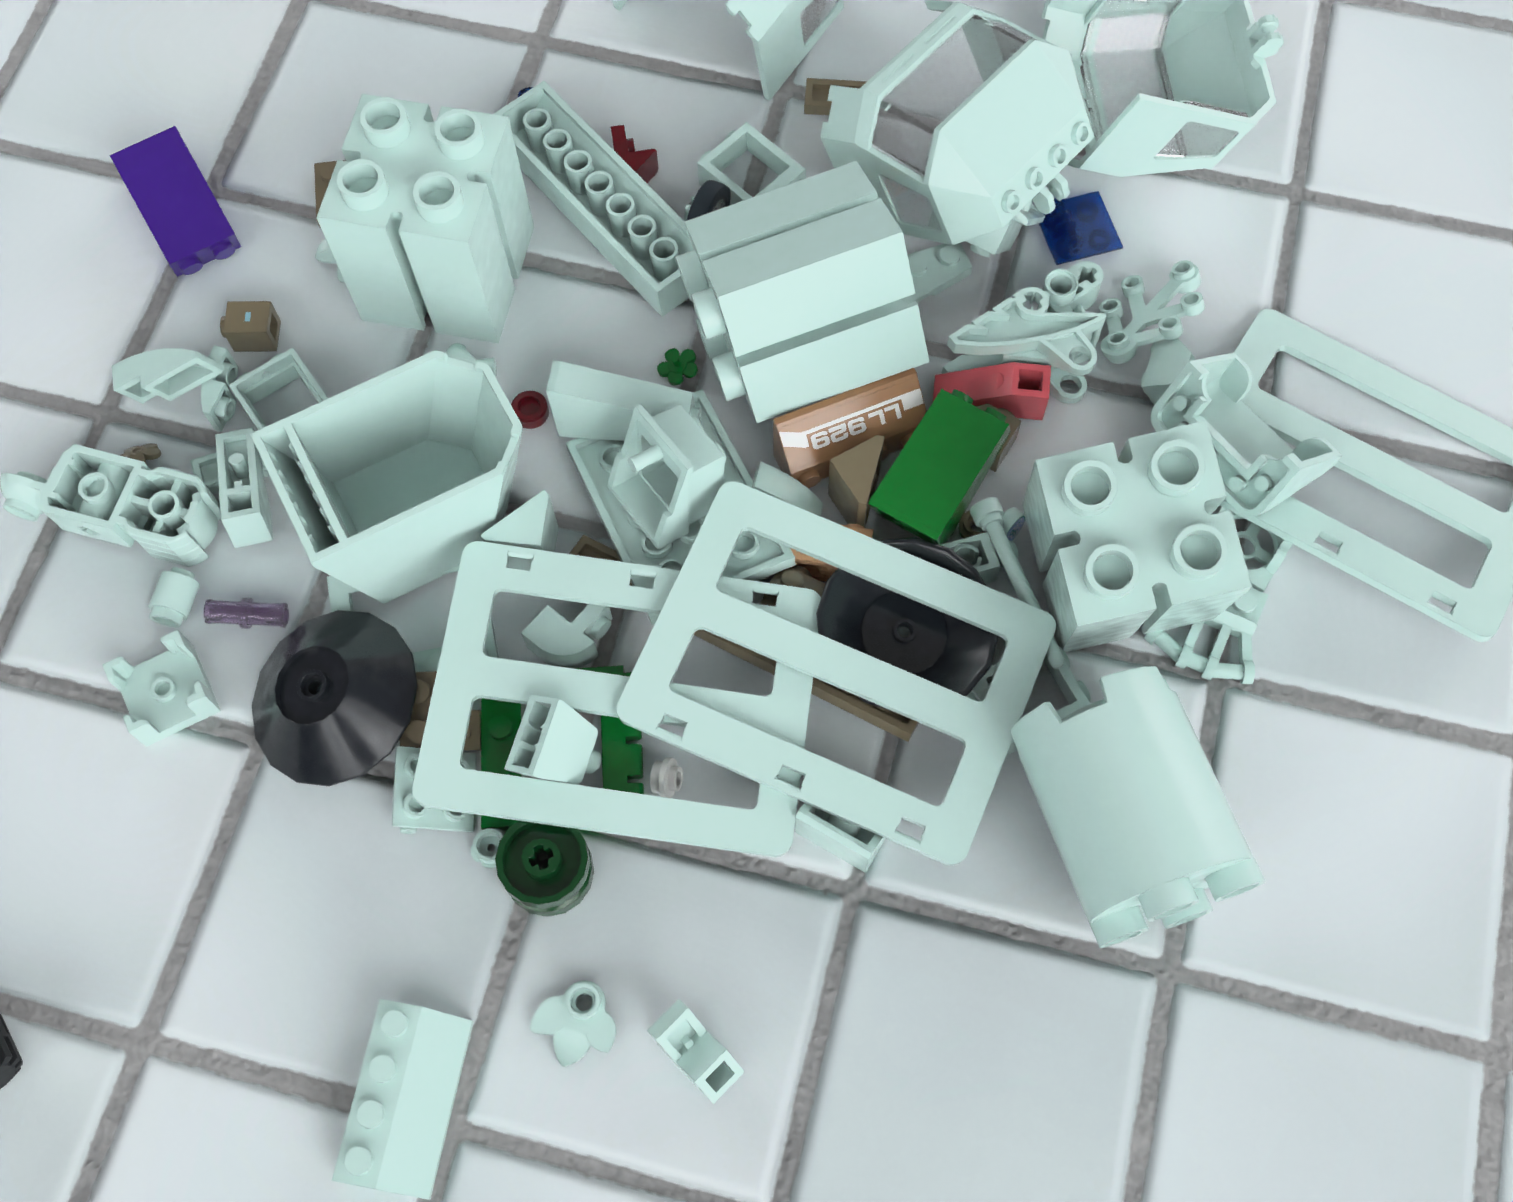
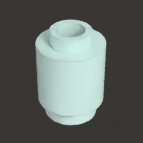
[148,567,200,628]

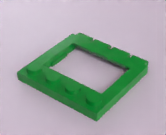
[481,665,644,831]

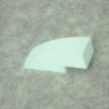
[112,348,224,404]

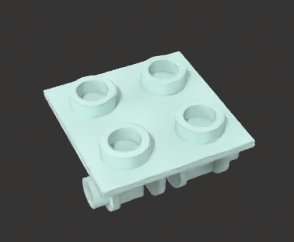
[392,746,476,834]

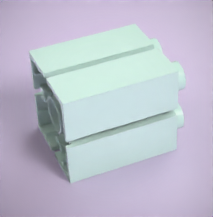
[316,94,534,344]
[675,161,930,423]
[1022,420,1252,652]

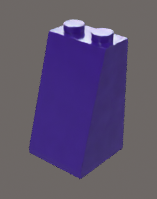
[109,126,241,277]

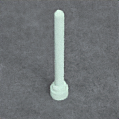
[970,497,1064,668]

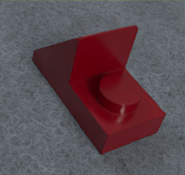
[610,125,659,183]

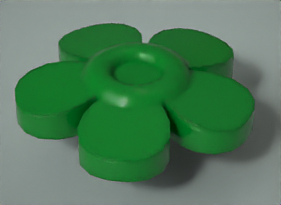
[657,348,698,385]

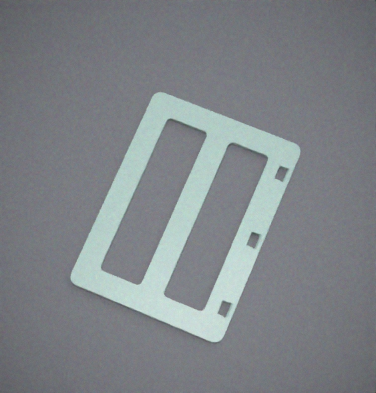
[1220,309,1513,642]
[616,481,1056,865]
[412,541,821,857]

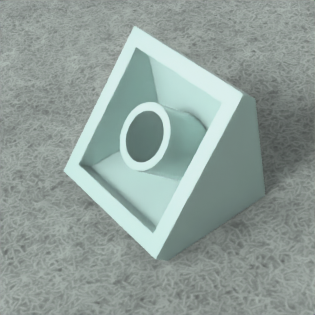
[481,490,559,571]
[795,803,886,873]

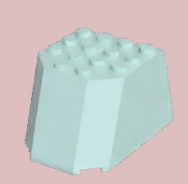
[250,350,523,604]

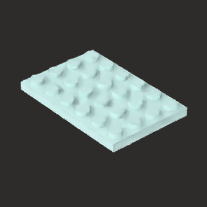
[566,389,796,625]

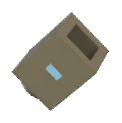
[220,301,281,352]

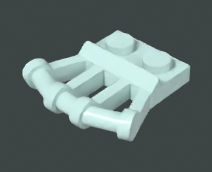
[1144,588,1269,685]

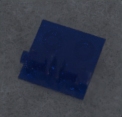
[1035,191,1123,265]

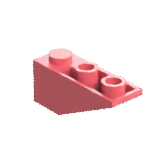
[932,362,1051,420]

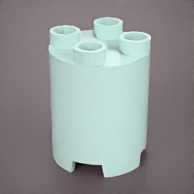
[1010,666,1266,948]

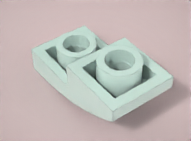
[201,345,239,432]
[752,462,823,516]

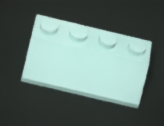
[332,999,473,1200]

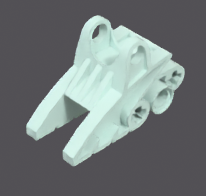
[942,261,1106,404]

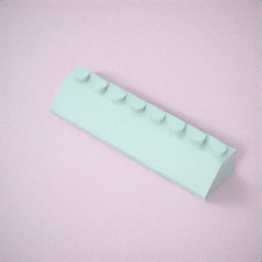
[494,81,693,317]

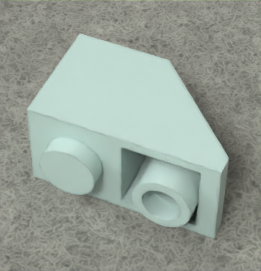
[1141,338,1196,405]

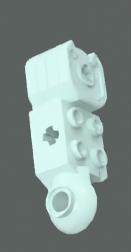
[0,444,221,567]

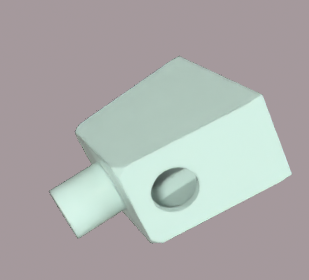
[504,694,601,785]

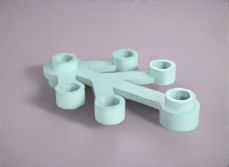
[1099,260,1205,364]

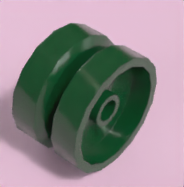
[495,821,594,917]

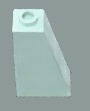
[546,361,701,441]

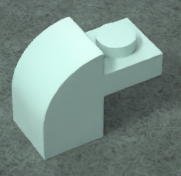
[521,604,613,668]
[647,999,744,1104]

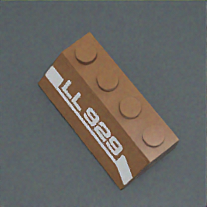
[773,368,927,488]

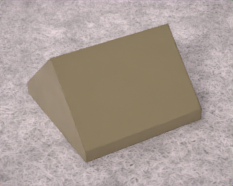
[828,435,884,528]

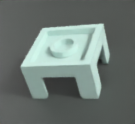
[102,630,221,747]

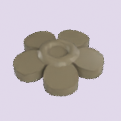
[120,443,161,465]

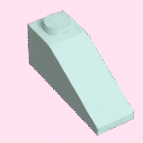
[215,427,273,548]

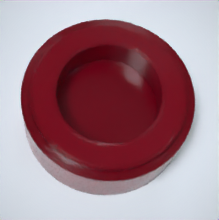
[511,391,549,429]

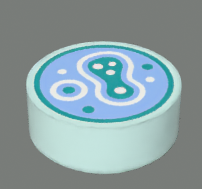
[1002,507,1026,541]

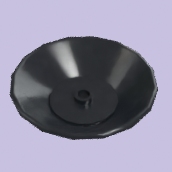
[816,538,999,711]
[251,610,418,786]

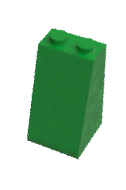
[868,389,1011,545]

